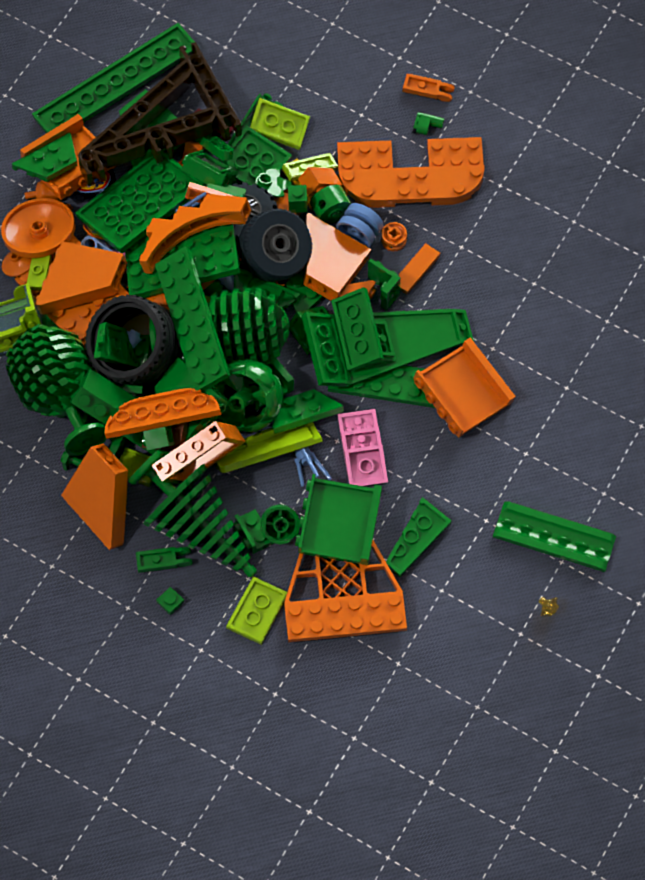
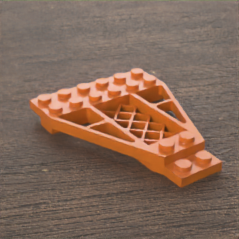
[284,540,407,642]

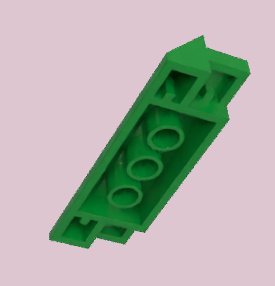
[70,368,169,456]

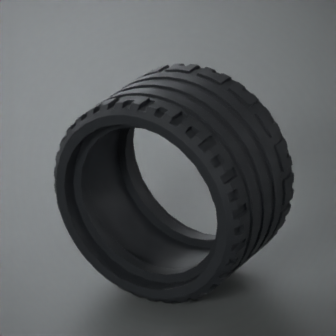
[85,295,183,389]

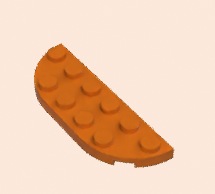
[105,388,221,439]

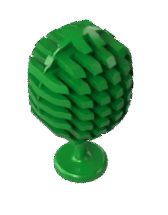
[149,287,290,366]
[5,324,106,456]

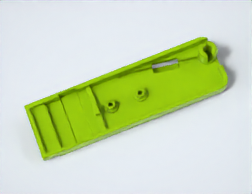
[216,422,323,473]

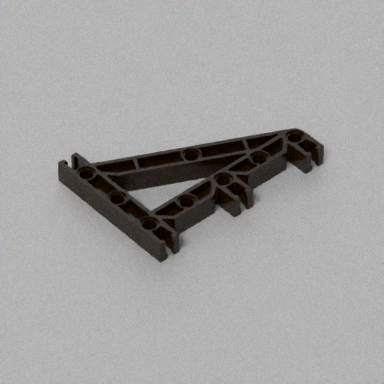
[78,42,242,186]

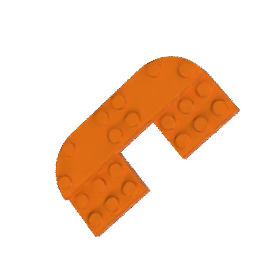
[337,137,484,208]

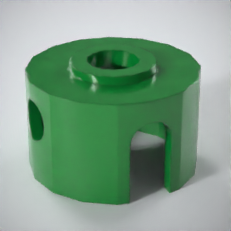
[310,185,351,224]

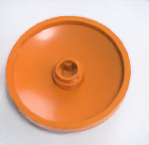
[1,198,75,258]

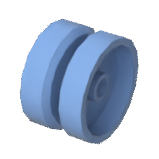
[336,203,383,248]

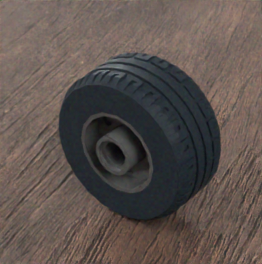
[238,209,313,282]

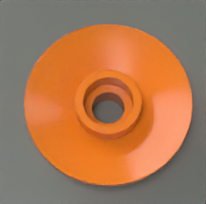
[1,252,32,277]

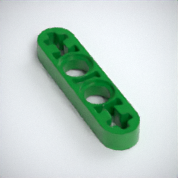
[195,133,234,160]

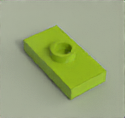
[27,255,52,290]

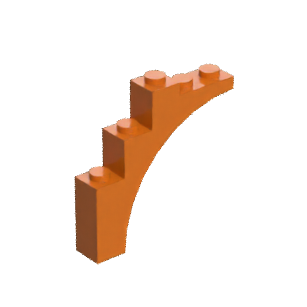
[139,194,252,274]

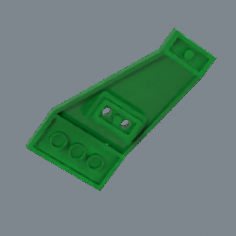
[301,309,474,387]

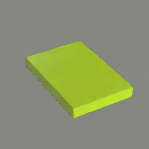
[250,98,310,150]
[226,576,287,645]

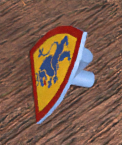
[77,171,111,196]

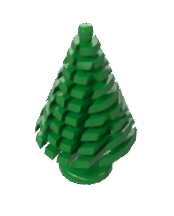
[128,448,257,578]

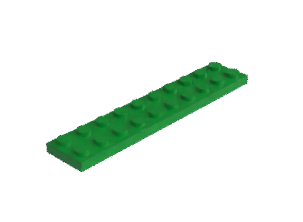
[32,23,199,133]

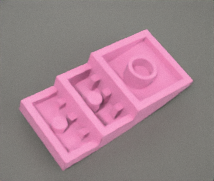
[337,409,388,486]

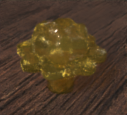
[538,596,559,616]

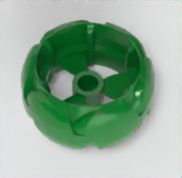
[214,359,283,433]

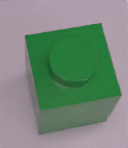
[288,185,307,213]
[142,426,175,451]

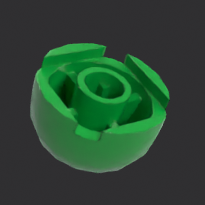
[260,504,300,544]

